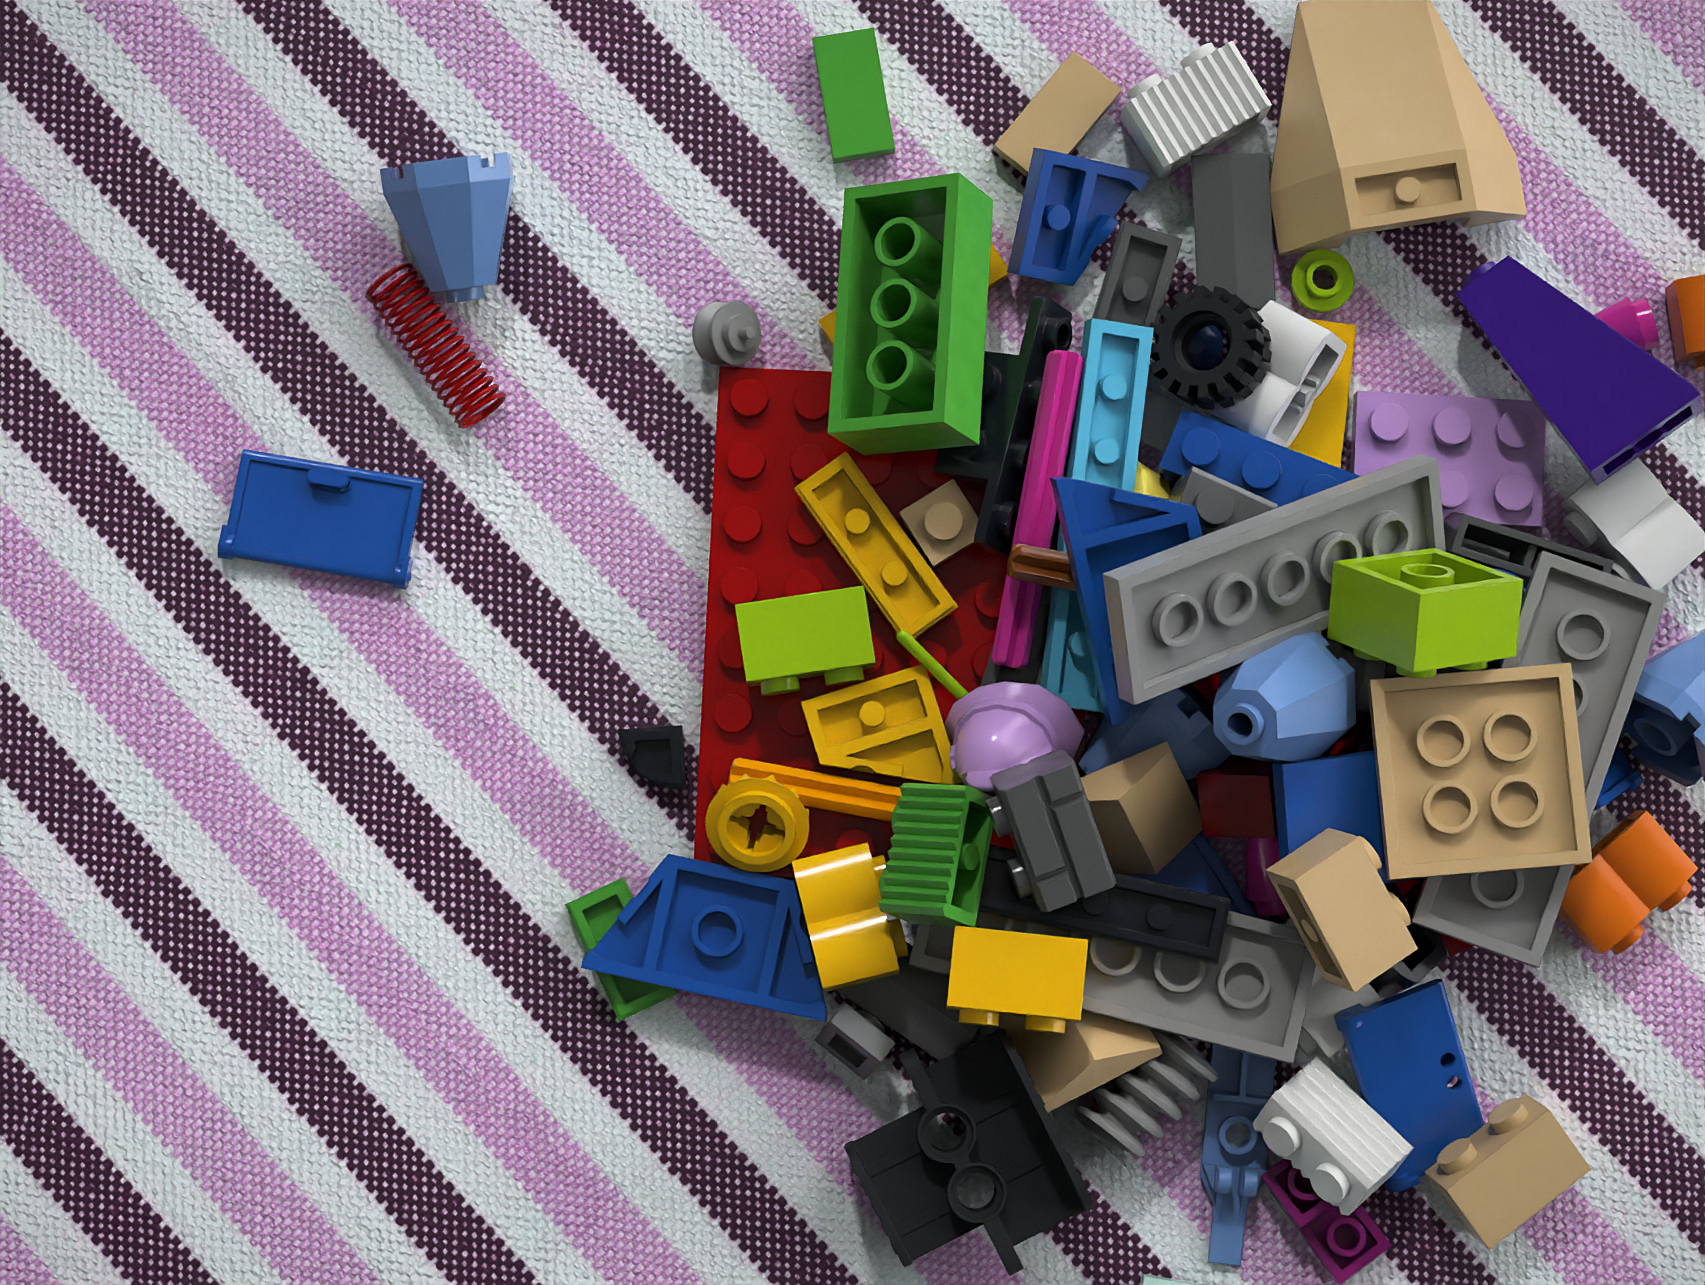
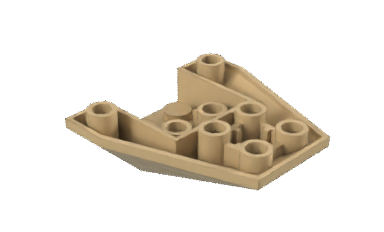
[1270,0,1527,257]

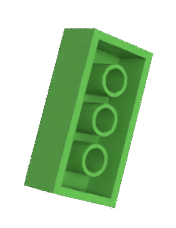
[828,173,993,455]

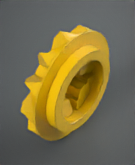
[705,773,809,872]

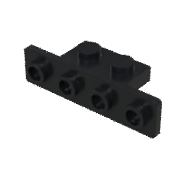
[933,295,1072,557]

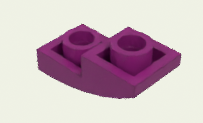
[1260,1159,1392,1285]

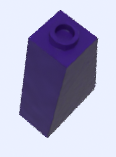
[1456,255,1705,486]

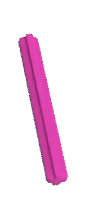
[991,350,1084,669]

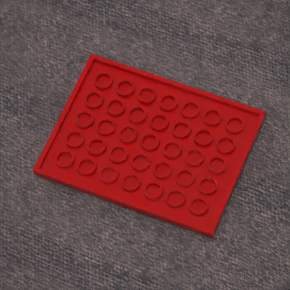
[694,366,1085,878]

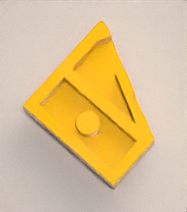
[801,664,962,785]

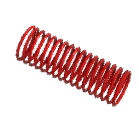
[365,263,506,429]

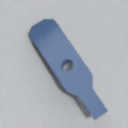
[1199,1044,1276,1266]

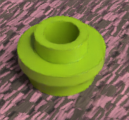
[1290,249,1355,313]

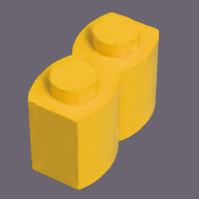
[791,842,909,993]

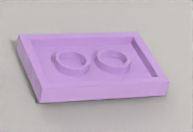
[1350,391,1546,530]

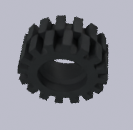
[1149,285,1272,410]

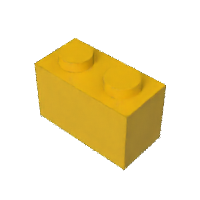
[946,926,1088,1034]

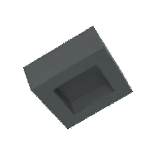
[814,1003,895,1080]

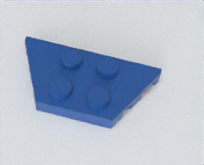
[1050,475,1203,726]
[581,854,828,1022]

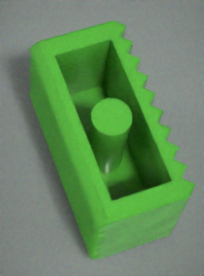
[878,783,993,928]

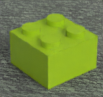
[1327,548,1524,678]

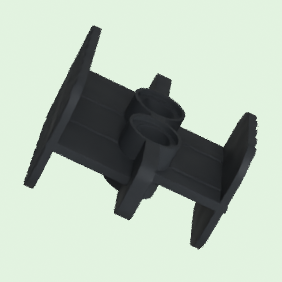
[844,1028,1094,1276]

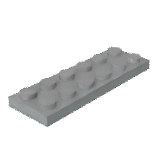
[1103,454,1446,705]
[1411,551,1668,968]
[908,911,1316,1064]

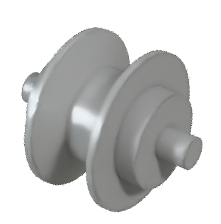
[692,301,761,365]

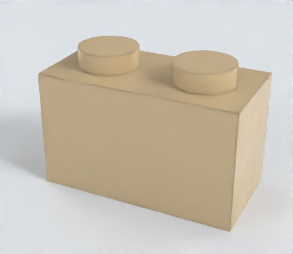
[1265,828,1418,993]
[1424,1093,1592,1250]

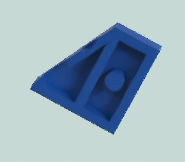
[1007,147,1149,286]

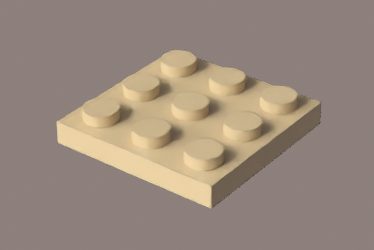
[1367,663,1593,880]

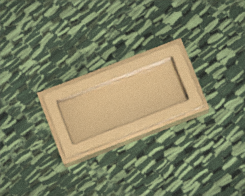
[993,50,1122,177]

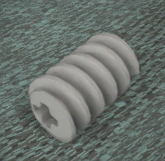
[1074,1030,1219,1167]

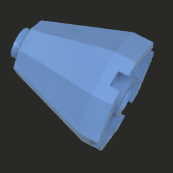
[380,152,514,303]
[1618,629,1705,787]
[1213,632,1356,762]
[1079,685,1232,781]

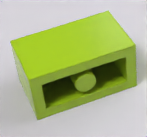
[735,585,876,696]

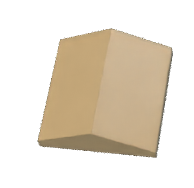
[1080,741,1203,874]
[998,1011,1163,1113]

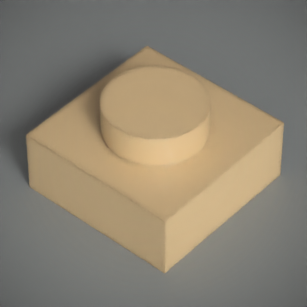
[899,479,978,569]

